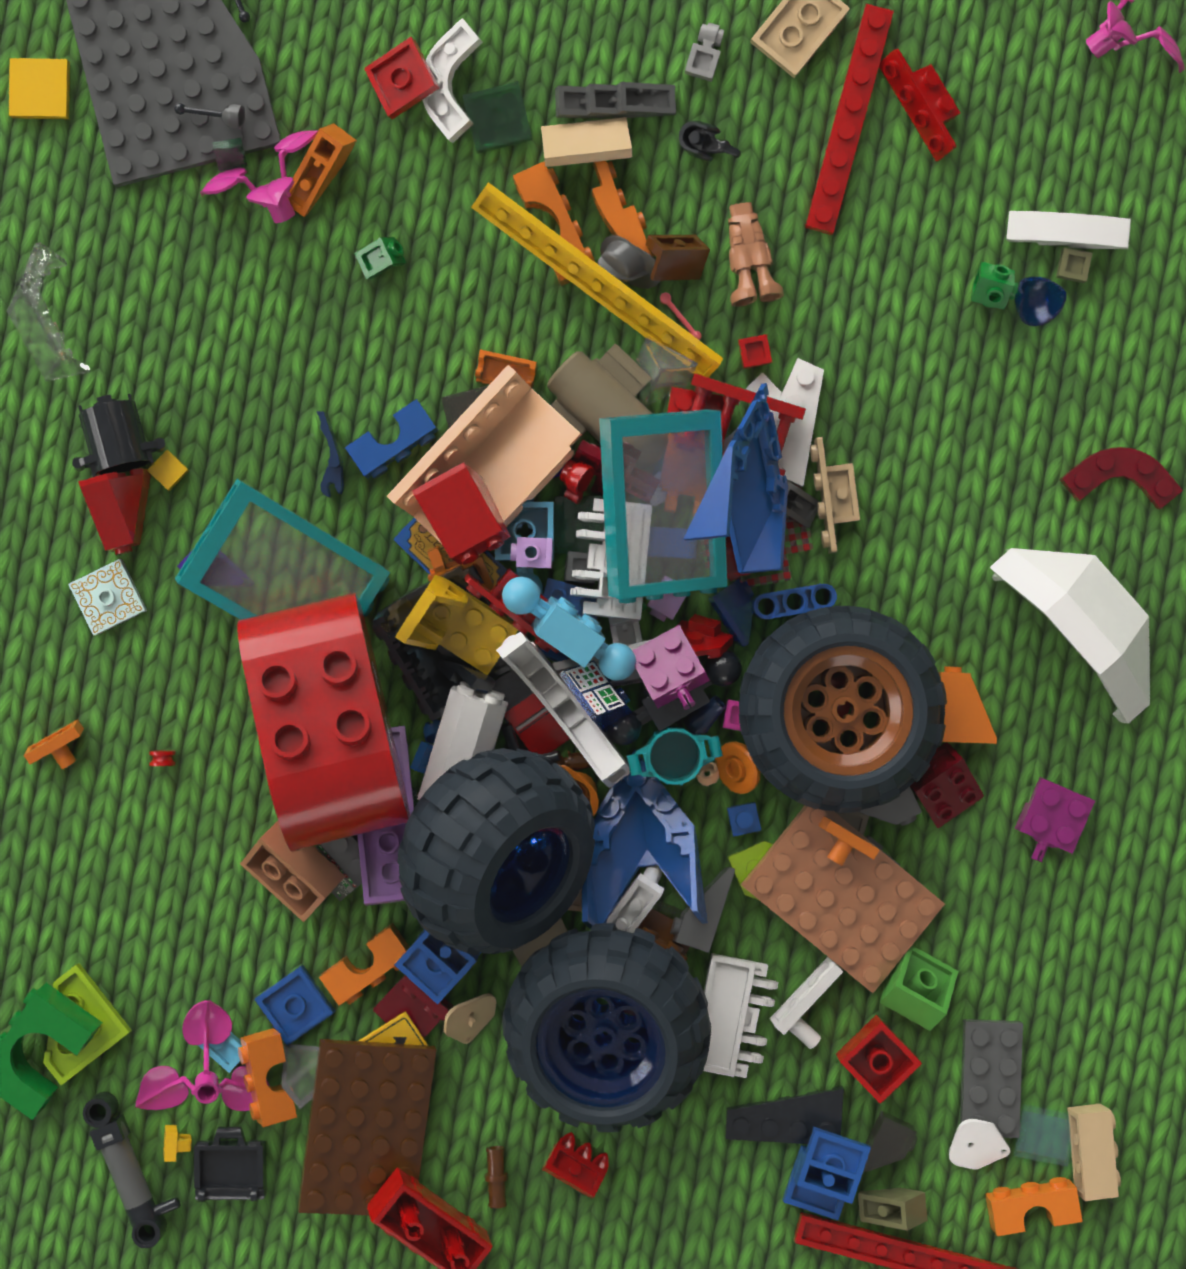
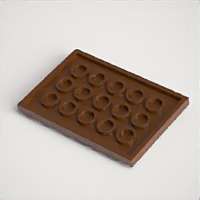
[298,1039,436,1215]

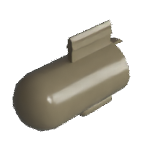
[547,343,668,469]

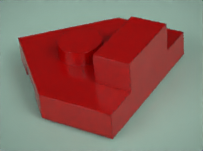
[675,614,733,659]

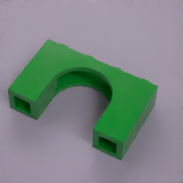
[0,982,103,1120]

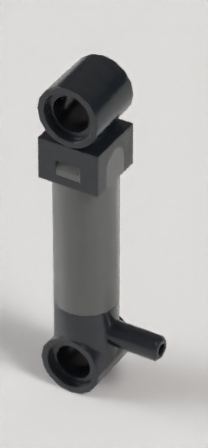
[82,1092,181,1249]

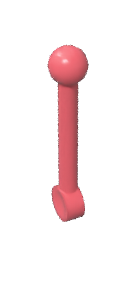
[660,292,702,340]

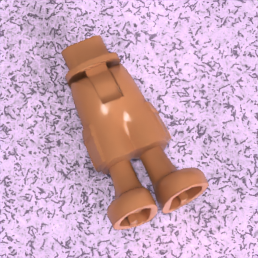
[728,202,784,307]

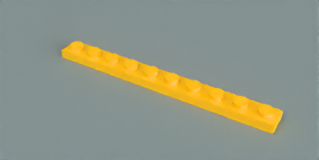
[471,182,723,378]

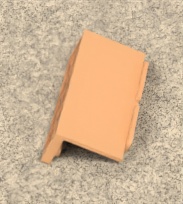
[387,365,582,555]

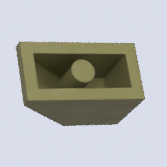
[858,1188,928,1231]

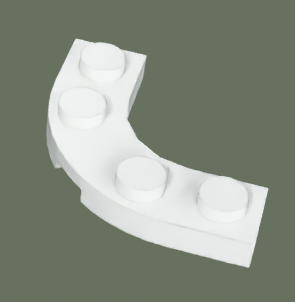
[422,18,483,143]

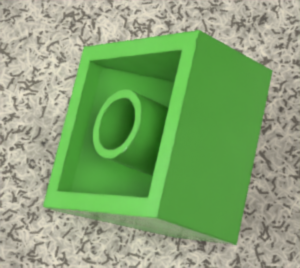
[880,945,959,1031]

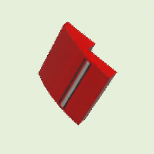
[505,693,570,754]

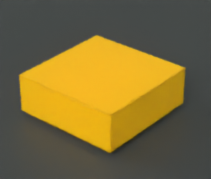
[147,450,189,491]

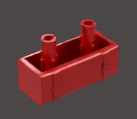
[367,1167,493,1269]

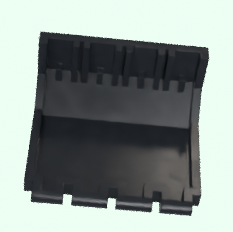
[372,564,512,721]

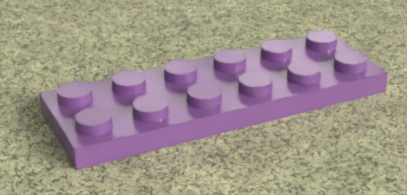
[357,726,414,906]

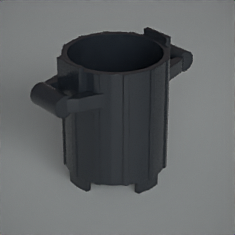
[72,394,166,477]

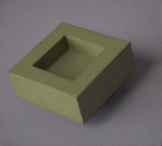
[1056,247,1093,283]

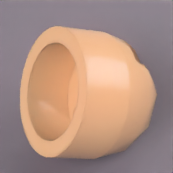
[696,762,719,786]

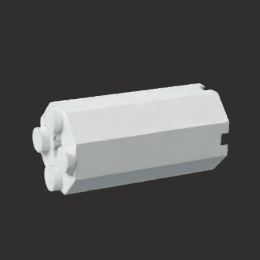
[417,681,508,800]

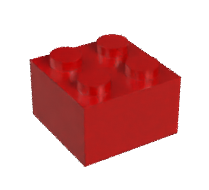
[836,1014,922,1104]

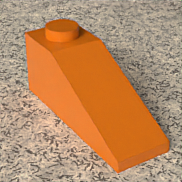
[288,123,357,217]

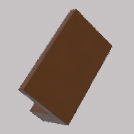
[645,234,710,281]

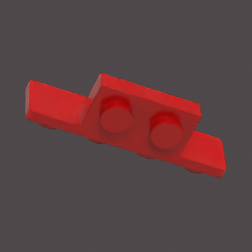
[879,49,961,161]
[464,568,559,654]

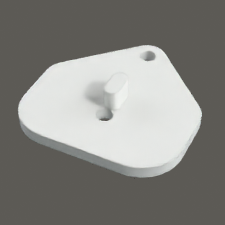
[949,1119,1010,1170]

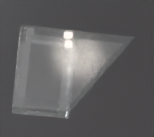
[636,337,698,407]
[281,1044,319,1109]

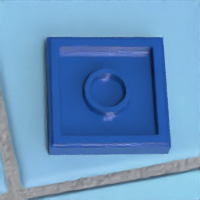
[254,965,335,1046]

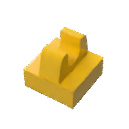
[163,1125,192,1162]

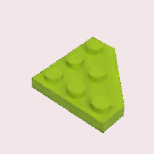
[43,963,132,1085]

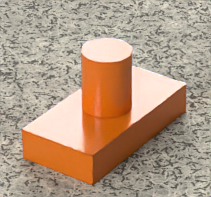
[23,719,84,769]
[818,816,880,866]

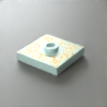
[68,559,147,636]

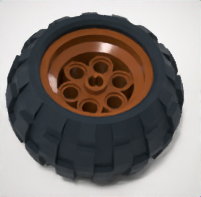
[738,606,947,813]

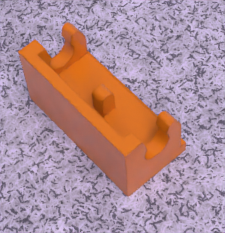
[475,349,538,389]

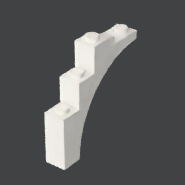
[497,632,630,788]

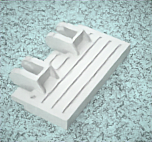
[570,498,652,621]
[703,953,779,1078]

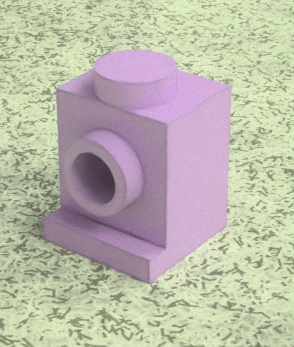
[510,537,553,569]

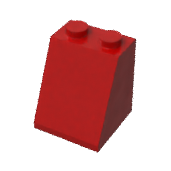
[412,462,511,565]

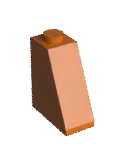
[938,666,997,744]

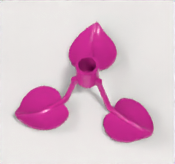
[1086,0,1185,73]
[200,130,318,223]
[136,1000,270,1111]

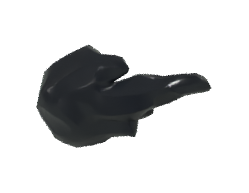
[679,121,741,161]

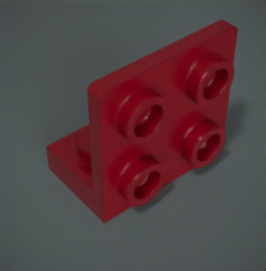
[910,742,984,828]
[373,975,454,1038]

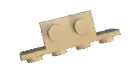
[810,437,860,554]

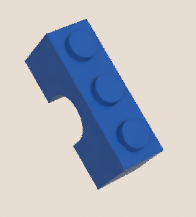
[345,399,439,479]

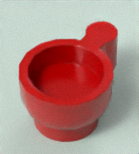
[559,460,595,504]

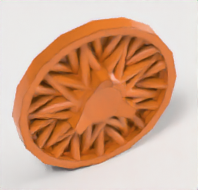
[715,741,760,794]

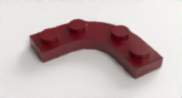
[1059,447,1183,510]

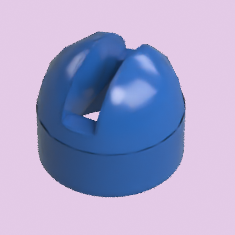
[424,719,441,743]

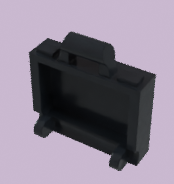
[194,1127,267,1202]

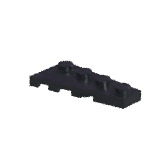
[725,1086,844,1144]

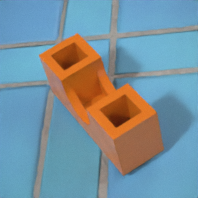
[319,923,410,1006]
[238,1028,297,1128]
[985,1177,1083,1236]

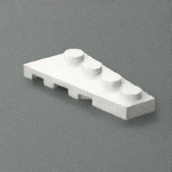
[773,358,824,487]

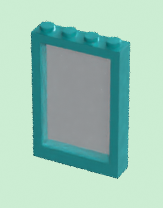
[599,409,728,603]
[175,479,390,620]

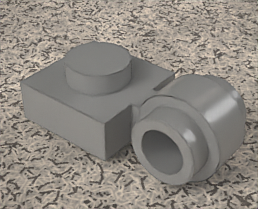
[685,22,725,82]

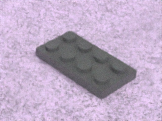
[960,1019,1023,1138]

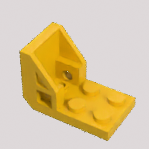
[395,575,518,675]

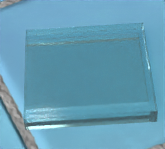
[1013,1104,1071,1167]

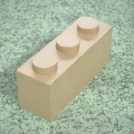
[1067,1104,1121,1201]

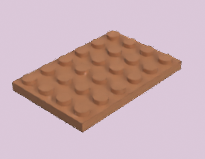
[741,806,945,993]

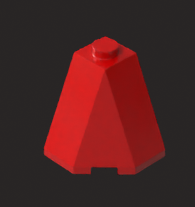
[78,468,151,555]

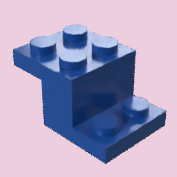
[394,930,482,1005]
[783,1127,871,1220]

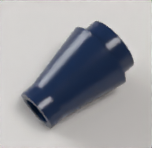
[684,695,726,735]

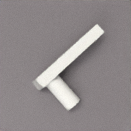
[607,866,664,933]
[770,957,843,1049]

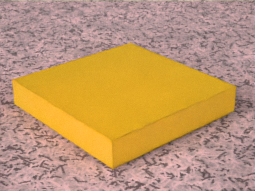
[9,58,70,119]

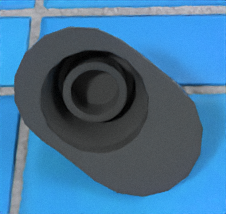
[597,235,660,289]

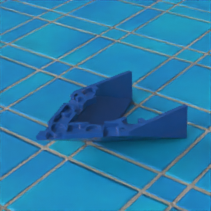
[683,383,788,574]
[582,749,708,929]

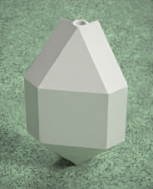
[990,548,1150,723]

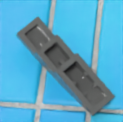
[555,82,676,118]

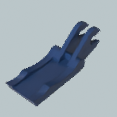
[316,411,344,498]

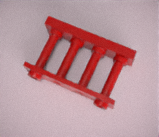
[673,373,806,476]

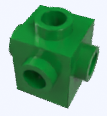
[971,261,1018,310]

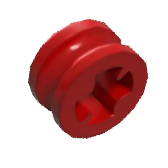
[149,750,176,766]

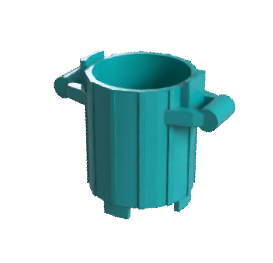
[627,725,723,785]

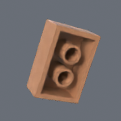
[240,821,346,922]

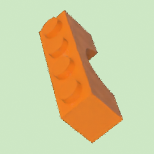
[513,161,595,286]

